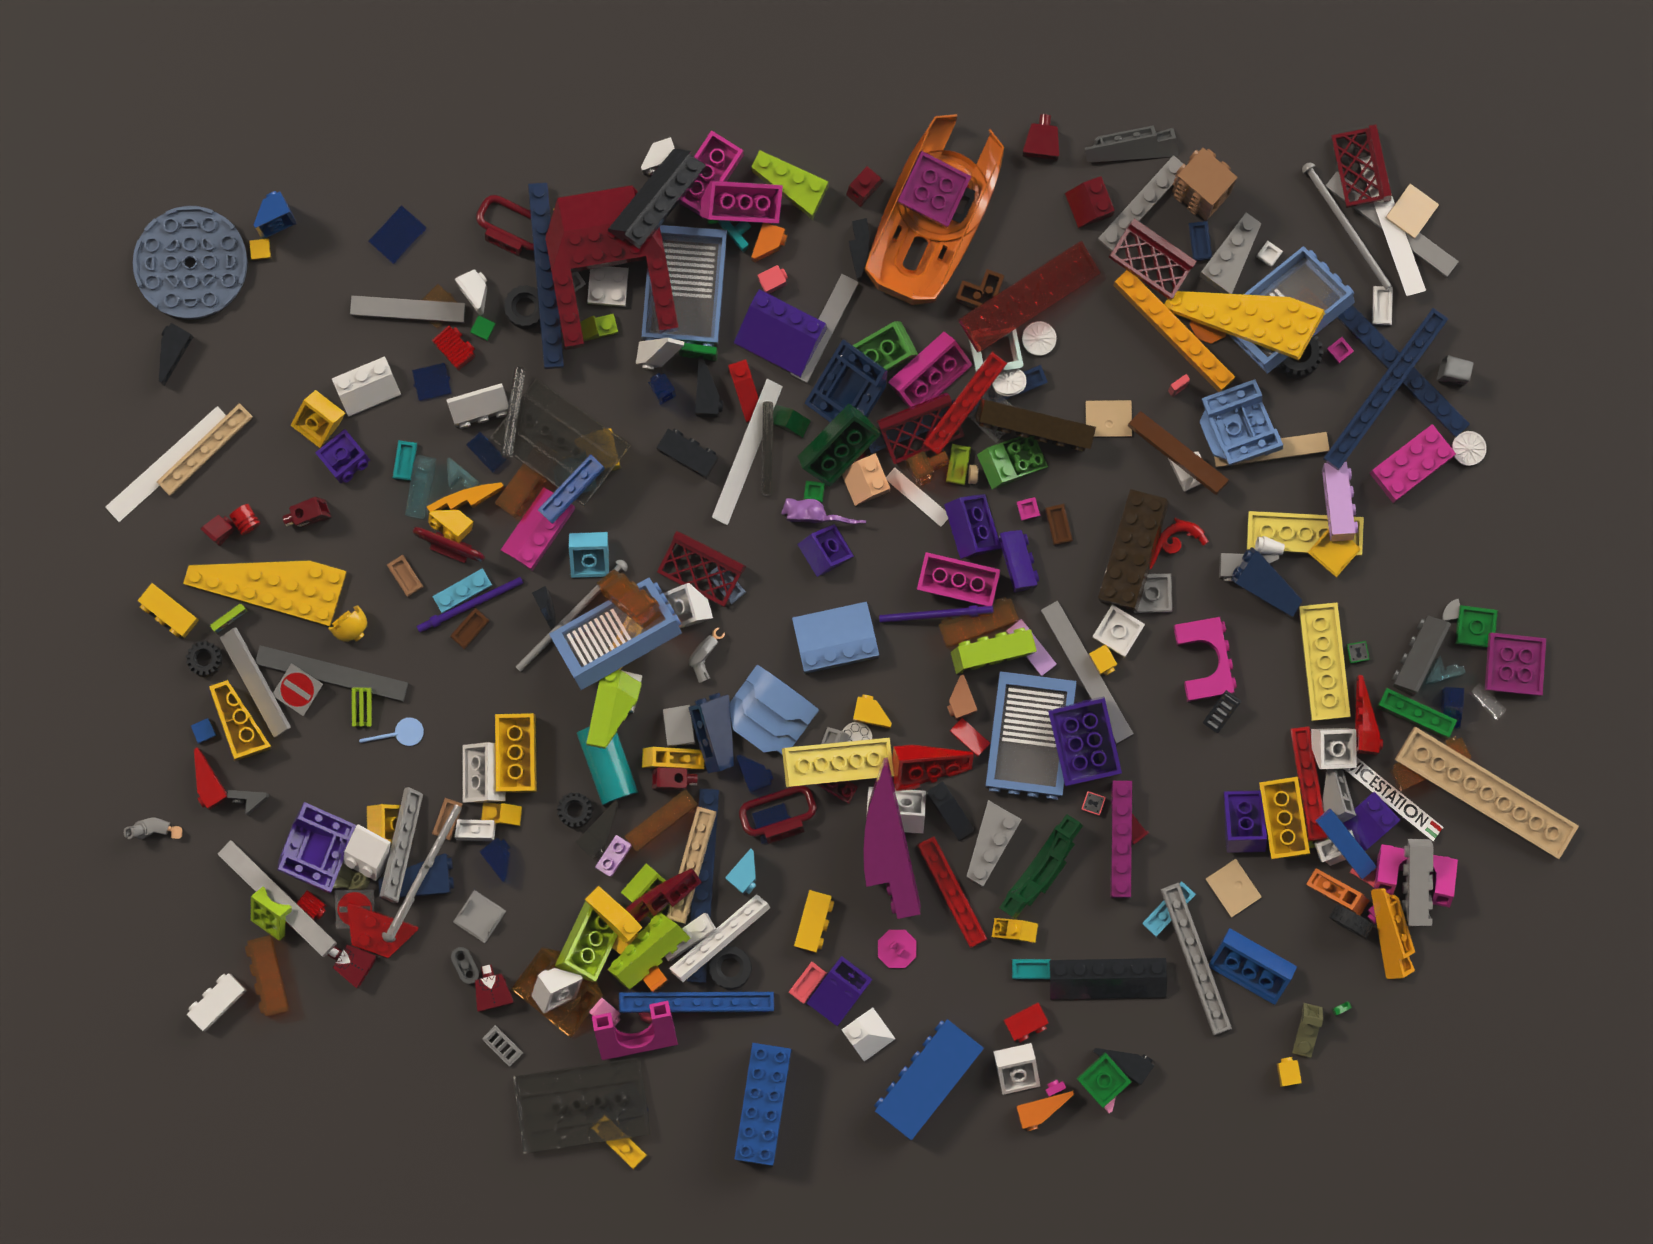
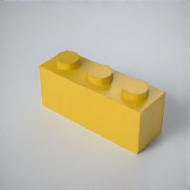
[137,583,199,638]
[794,890,834,953]

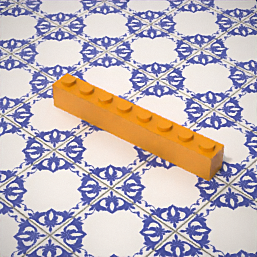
[1113,270,1235,392]

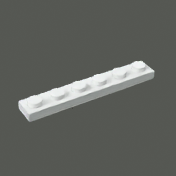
[669,894,770,982]

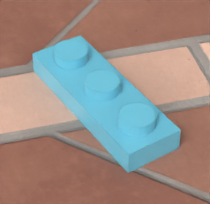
[432,568,492,614]
[1142,881,1196,937]

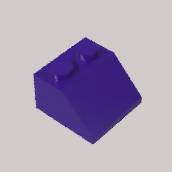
[797,524,854,577]

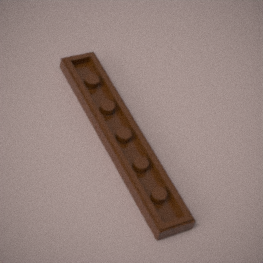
[1128,411,1229,495]

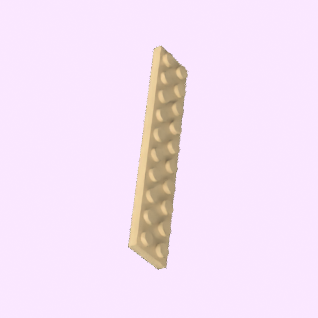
[1395,727,1579,859]

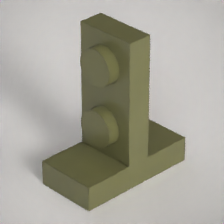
[1292,1003,1323,1057]

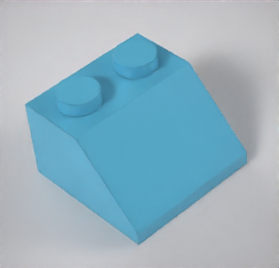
[569,532,609,578]
[725,848,756,895]

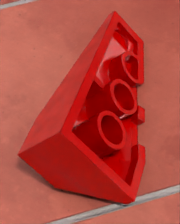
[1355,675,1383,755]
[892,745,974,791]

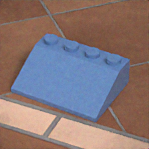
[792,602,879,674]

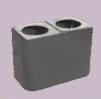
[1437,355,1474,387]

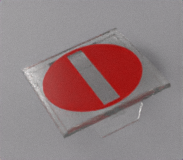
[335,889,374,929]

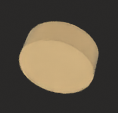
[968,465,978,484]

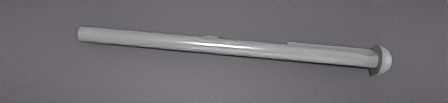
[1302,163,1392,290]
[515,560,627,672]
[382,804,462,943]

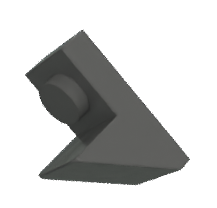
[227,790,269,816]

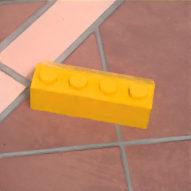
[495,713,537,793]
[1259,777,1310,859]

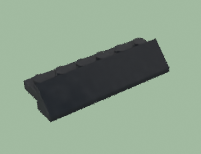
[608,149,706,249]
[1049,958,1167,1000]

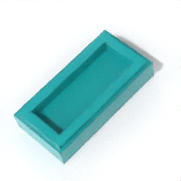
[393,440,418,481]
[1012,959,1051,979]

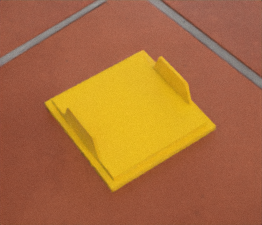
[1307,528,1361,578]

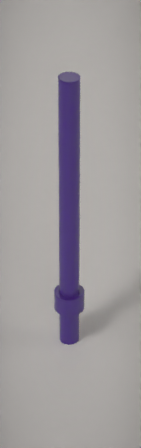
[416,577,524,633]
[879,605,994,623]

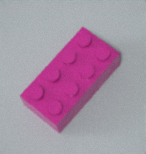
[679,130,744,218]
[1370,424,1456,503]

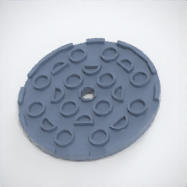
[133,206,248,319]

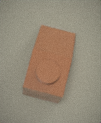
[947,674,978,720]

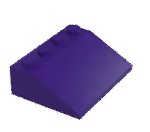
[734,289,827,378]
[1048,696,1122,786]

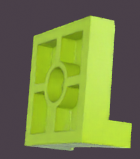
[251,887,292,941]

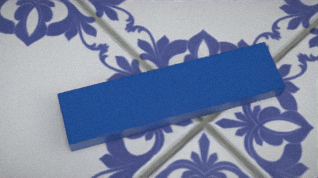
[538,454,605,524]
[1315,809,1377,879]

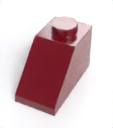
[201,515,235,547]

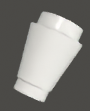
[1255,536,1285,555]

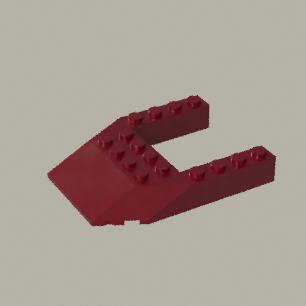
[545,185,679,350]

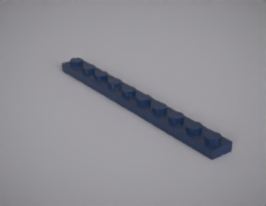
[528,183,564,369]
[1322,292,1470,438]
[1323,308,1448,471]
[868,365,1048,453]
[687,789,719,983]

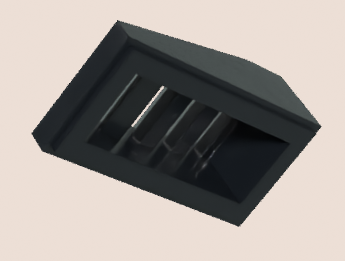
[1203,690,1241,733]

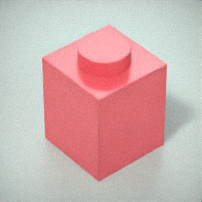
[757,265,788,294]

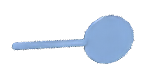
[359,718,424,746]

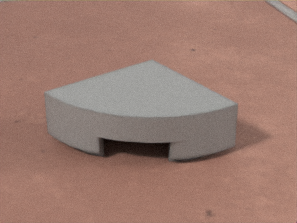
[1442,599,1460,621]

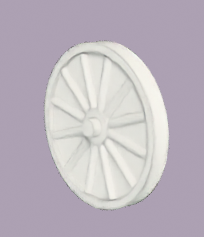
[1022,321,1056,356]
[992,369,1026,396]
[1452,431,1486,466]

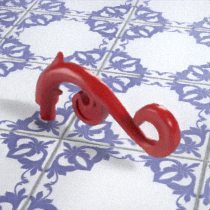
[1150,518,1209,570]

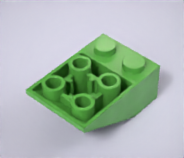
[977,435,1048,490]

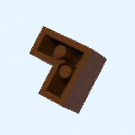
[955,269,1005,315]

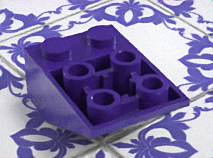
[807,956,872,1026]

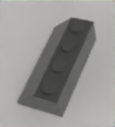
[1392,616,1451,696]

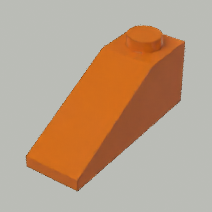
[1306,868,1369,916]
[1016,1091,1074,1131]

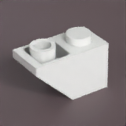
[641,137,675,175]

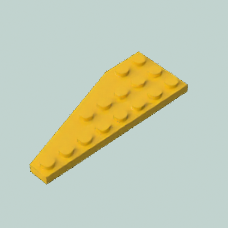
[1164,291,1325,360]
[183,561,347,627]

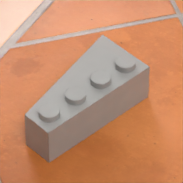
[1199,212,1261,294]
[966,800,1022,888]
[1401,839,1433,926]

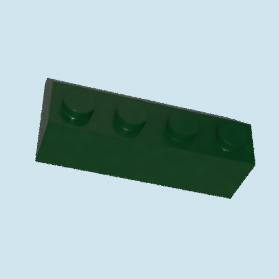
[798,404,881,487]

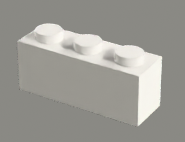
[187,973,247,1031]

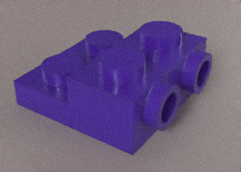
[315,429,370,484]

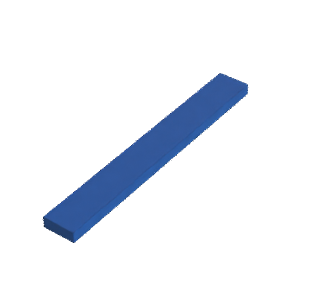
[619,992,774,1013]

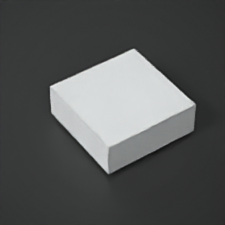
[1256,240,1283,268]

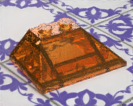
[511,947,603,1038]

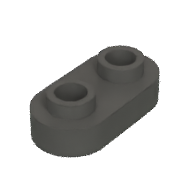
[451,947,479,984]

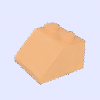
[842,453,890,506]

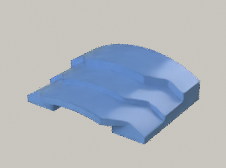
[1200,379,1283,466]
[730,665,819,754]

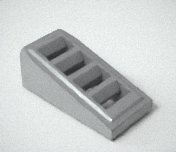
[482,1025,523,1067]

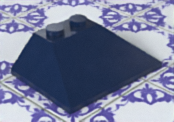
[804,339,887,422]

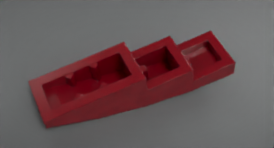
[625,868,702,923]

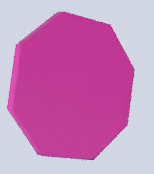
[878,930,916,968]

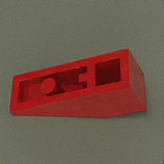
[728,360,759,423]
[194,747,228,810]

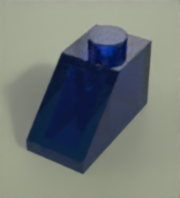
[648,373,676,405]
[1441,687,1464,729]
[736,755,774,793]
[479,838,511,883]

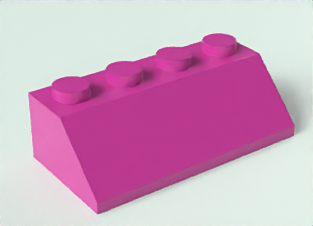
[700,181,783,223]
[888,332,973,407]
[501,487,575,571]
[917,552,1000,606]

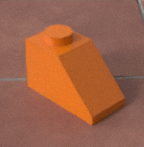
[751,222,788,262]
[643,966,669,992]

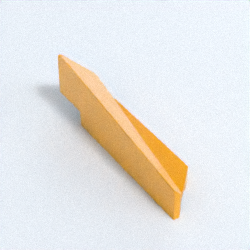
[1371,888,1415,979]

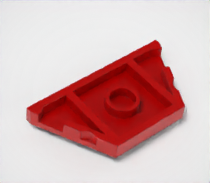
[347,902,419,958]

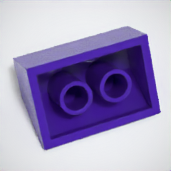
[944,494,1001,559]
[999,530,1039,593]

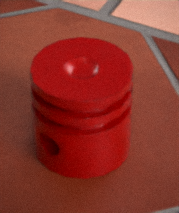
[229,504,261,535]

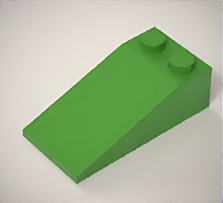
[831,321,918,372]

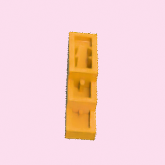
[426,482,505,512]

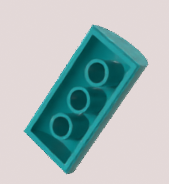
[576,727,639,806]

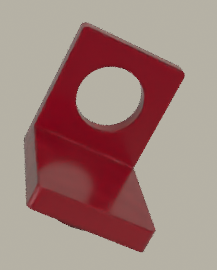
[1131,814,1149,846]

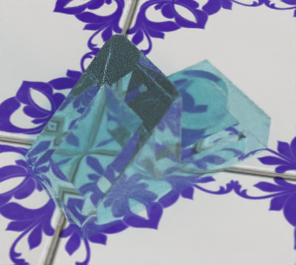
[447,457,480,489]
[1425,656,1465,685]

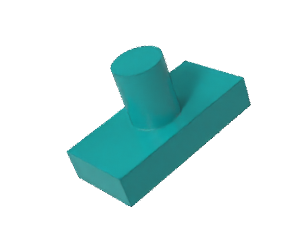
[719,220,751,253]

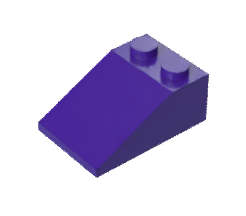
[1224,791,1267,853]
[1343,791,1400,851]

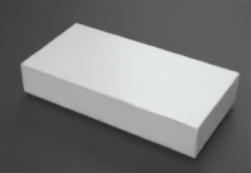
[1372,286,1393,326]

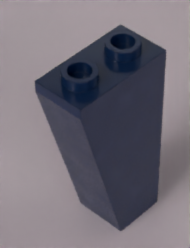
[1231,547,1303,617]
[688,693,734,773]
[378,854,454,899]

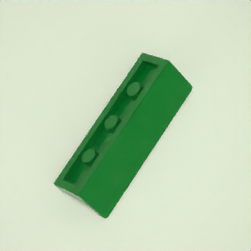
[1376,688,1457,740]

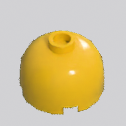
[328,605,367,642]

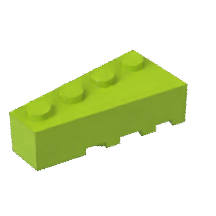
[752,150,829,220]
[951,627,1037,674]
[607,912,691,989]

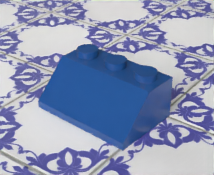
[254,191,297,239]

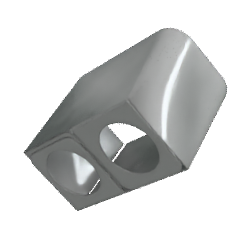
[663,705,696,747]

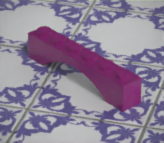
[1110,781,1132,898]

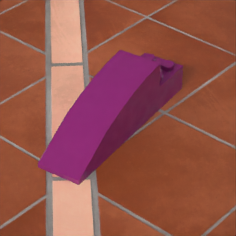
[864,757,921,919]

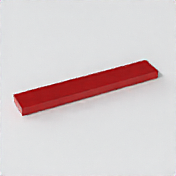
[923,352,1007,455]
[1290,726,1328,842]
[917,836,987,948]

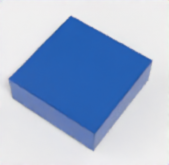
[191,718,216,743]

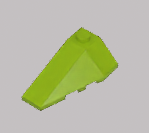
[586,670,642,749]

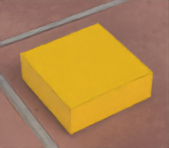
[250,239,271,260]

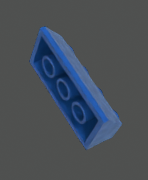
[1209,928,1297,1005]

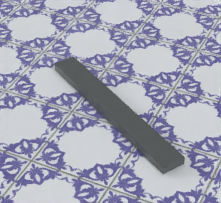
[255,645,409,702]

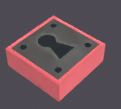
[1081,791,1106,816]

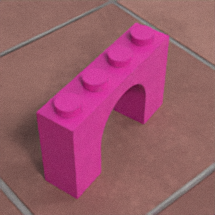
[1173,617,1237,702]
[1374,844,1458,908]
[592,1001,678,1060]

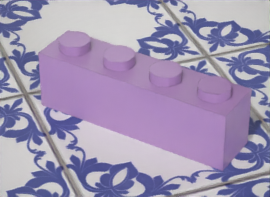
[1322,462,1358,541]

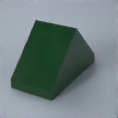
[768,405,811,438]

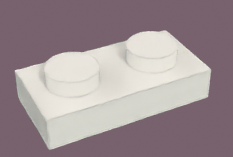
[455,819,496,841]

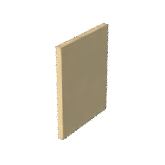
[1385,184,1439,239]
[1086,400,1132,437]
[1206,859,1262,918]

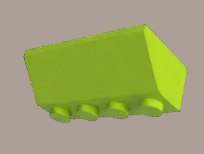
[555,901,618,982]

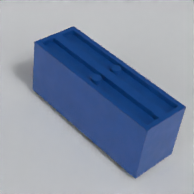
[874,1019,984,1140]
[734,1043,792,1165]

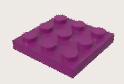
[897,151,971,228]
[1485,633,1546,696]

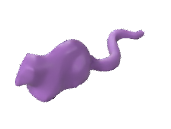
[781,498,866,524]

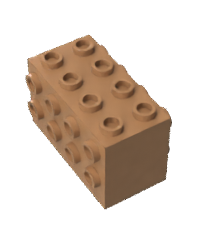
[1172,148,1238,221]

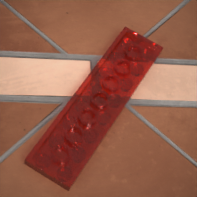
[958,241,1101,352]

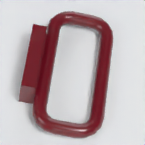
[476,195,534,256]
[413,527,485,564]
[739,786,817,844]

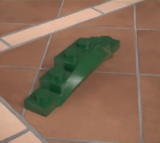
[999,814,1083,920]

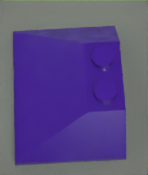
[277,802,357,893]

